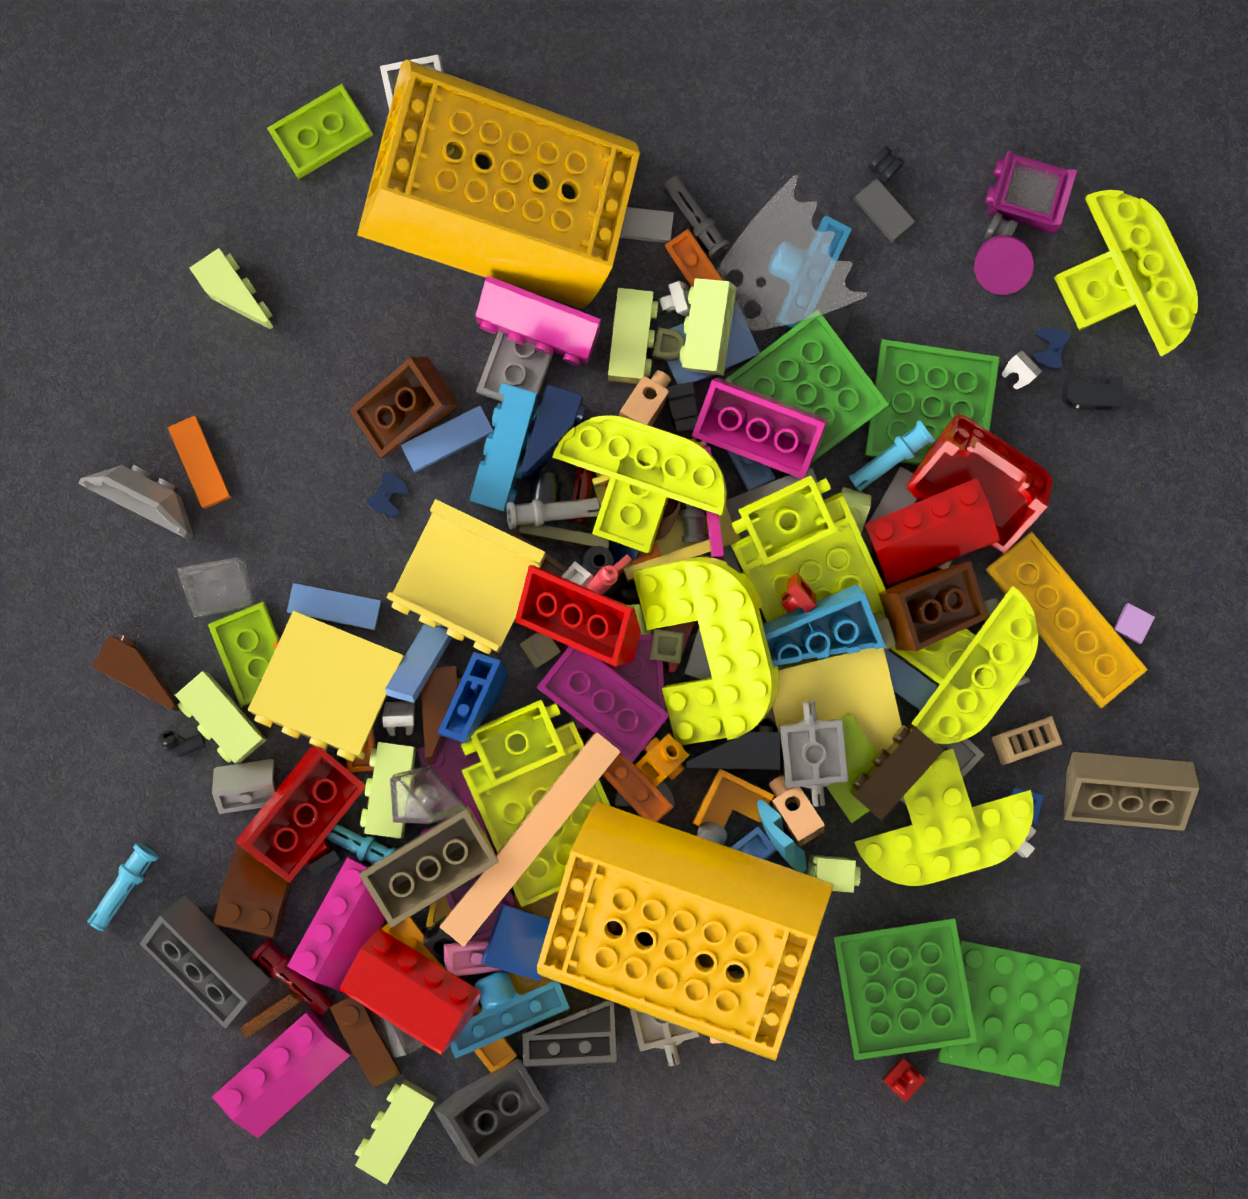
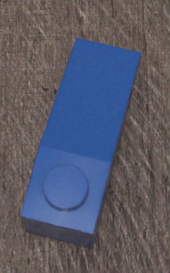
[437,652,509,743]

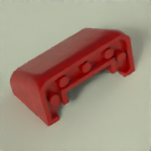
[906,414,1053,554]

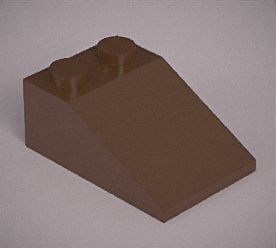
[349,357,460,458]
[878,561,988,652]
[213,832,292,937]

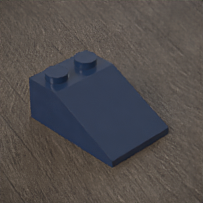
[520,384,587,482]

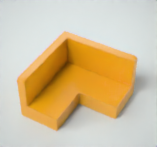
[692,769,775,828]

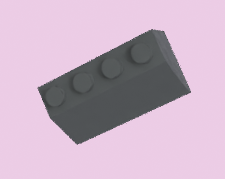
[140,895,271,1029]

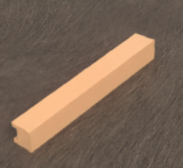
[440,732,621,947]

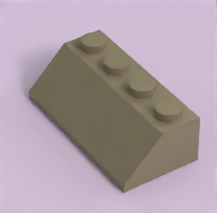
[1064,752,1199,831]
[359,806,499,928]

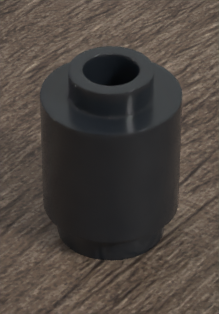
[530,472,561,503]
[580,546,614,577]

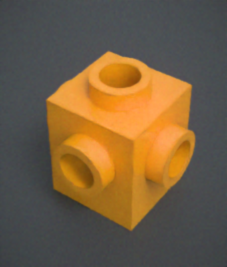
[635,733,689,787]

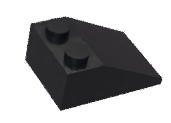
[685,726,780,770]

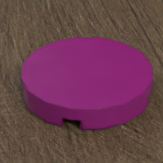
[974,235,1034,295]

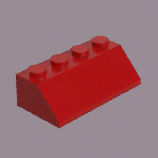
[864,478,1000,587]
[514,565,641,667]
[235,746,366,883]
[340,928,481,1055]

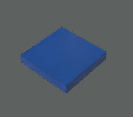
[481,903,551,981]

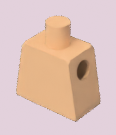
[619,370,671,426]
[768,775,825,847]

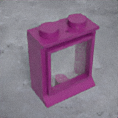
[985,151,1077,234]

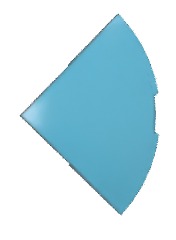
[757,799,807,873]

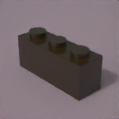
[850,723,943,821]

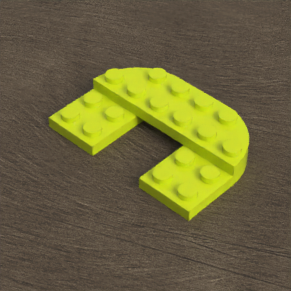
[632,557,779,745]

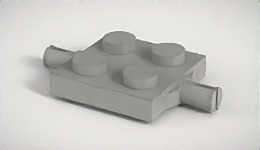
[779,701,848,806]
[629,1008,700,1066]

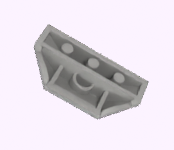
[78,465,193,541]

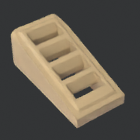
[992,716,1062,765]

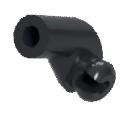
[614,583,640,604]
[159,730,206,757]

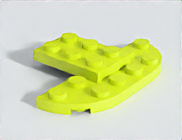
[1054,190,1198,357]
[552,416,727,553]
[891,586,1039,745]
[855,749,1034,886]

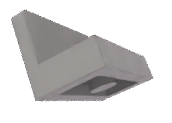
[212,759,277,814]

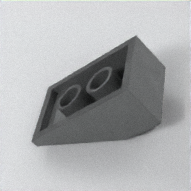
[433,1059,550,1167]

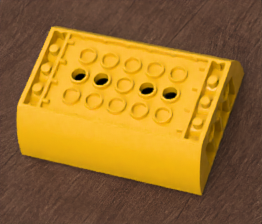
[357,60,640,309]
[537,802,834,1061]

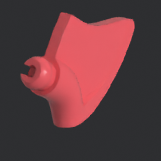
[586,555,632,595]

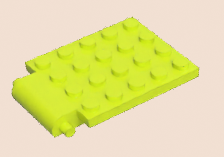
[731,475,886,660]
[461,700,610,908]

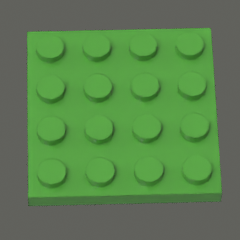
[725,309,890,463]
[864,339,999,465]
[834,918,978,1060]
[937,940,1081,1086]

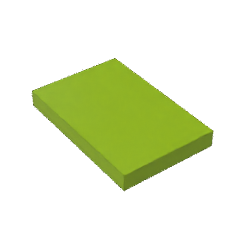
[267,84,373,180]
[208,601,280,708]
[826,713,877,823]

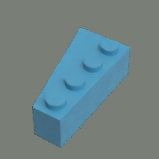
[469,383,541,512]
[763,584,886,666]

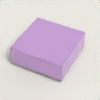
[1113,603,1155,644]

